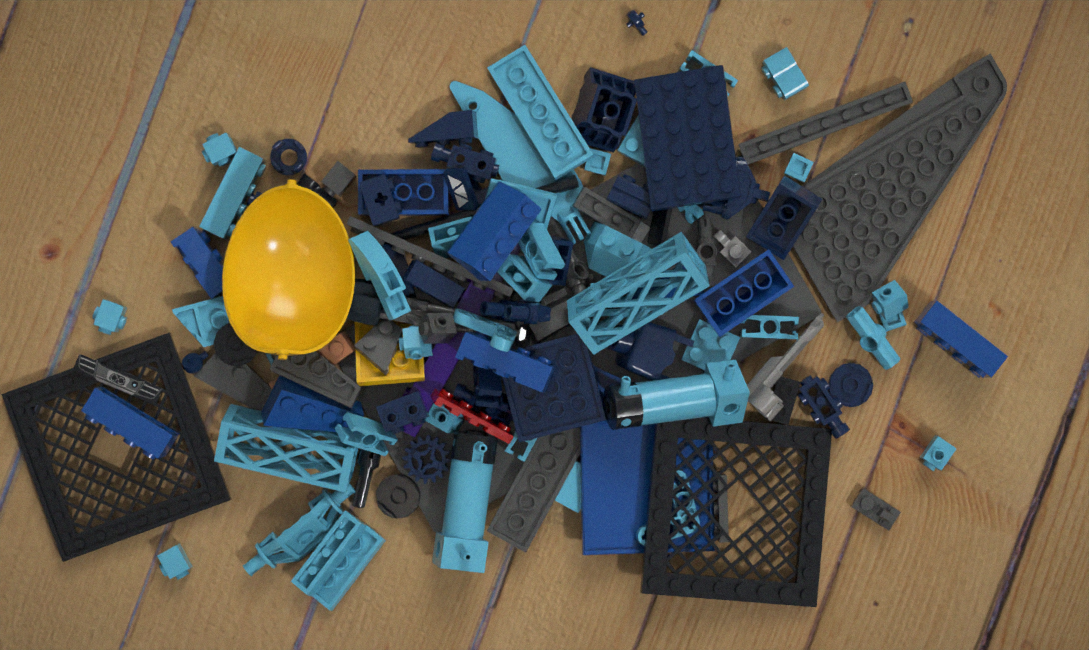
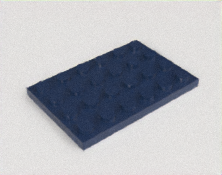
[634,65,741,212]

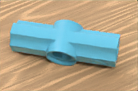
[846,305,901,370]

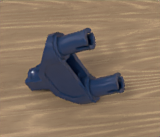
[702,156,771,220]
[480,300,551,325]

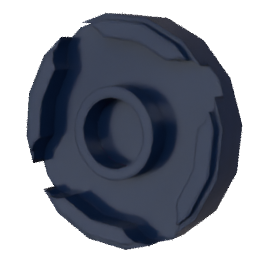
[828,363,873,407]

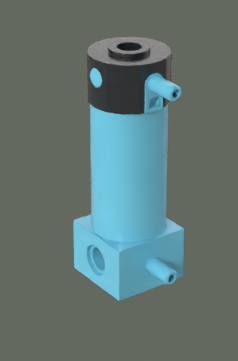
[603,360,750,430]
[432,430,498,573]

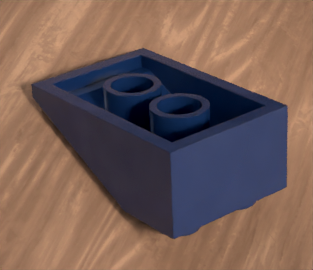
[746,175,822,260]

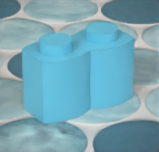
[761,47,809,101]

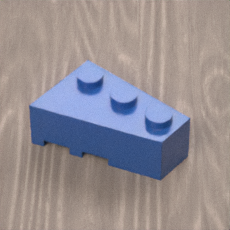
[171,227,224,299]

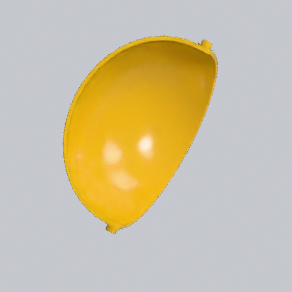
[222,179,355,360]

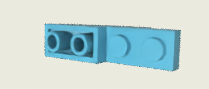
[348,231,411,321]

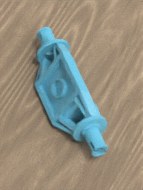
[243,483,356,576]

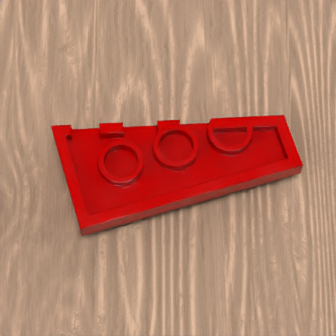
[430,388,514,444]

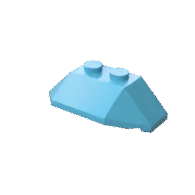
[584,221,661,280]

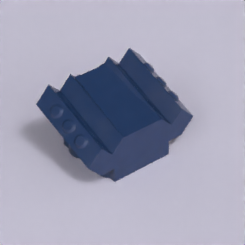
[571,67,637,153]

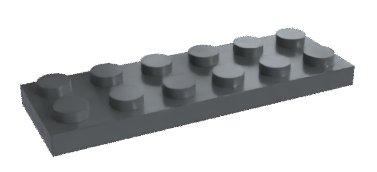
[487,427,580,552]

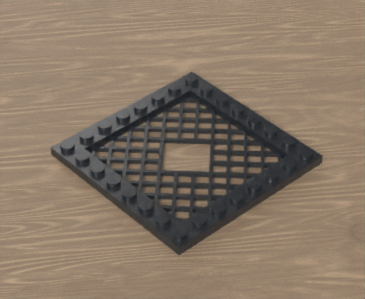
[1,332,232,562]
[640,417,832,607]

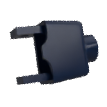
[609,322,694,381]

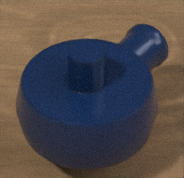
[626,10,648,36]
[182,351,209,374]

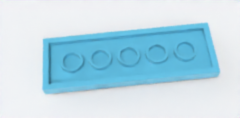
[487,45,594,180]

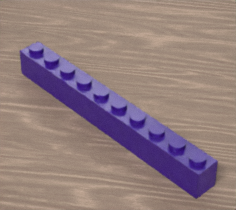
[402,243,521,438]

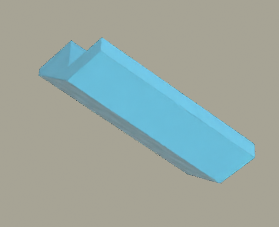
[291,510,386,611]

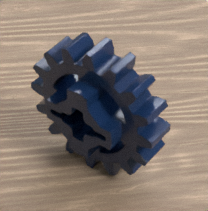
[402,435,451,484]

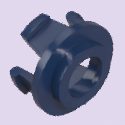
[270,139,307,175]

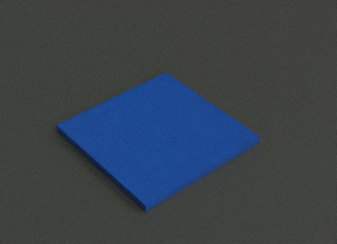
[580,417,715,555]

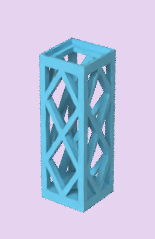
[567,231,710,355]
[214,404,358,493]

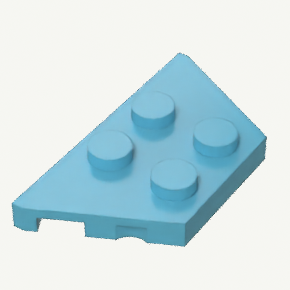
[172,296,230,348]

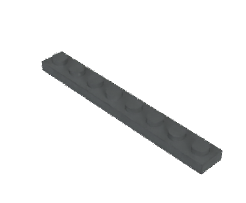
[738,82,913,165]
[347,216,516,300]

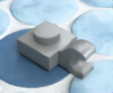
[713,230,751,268]

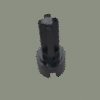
[352,449,381,508]

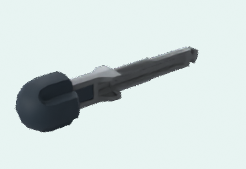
[347,279,527,341]

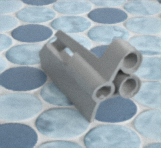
[747,313,824,421]

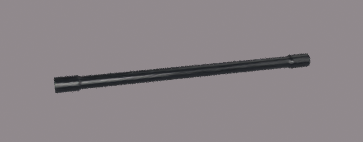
[352,175,579,257]

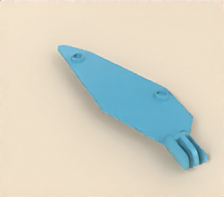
[450,81,592,245]

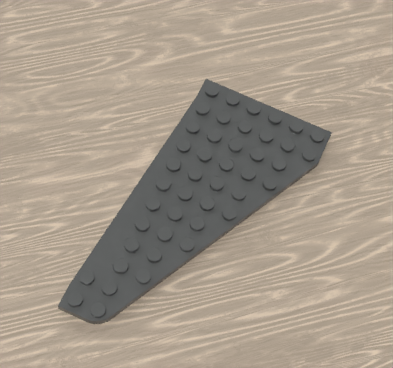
[793,53,1007,323]

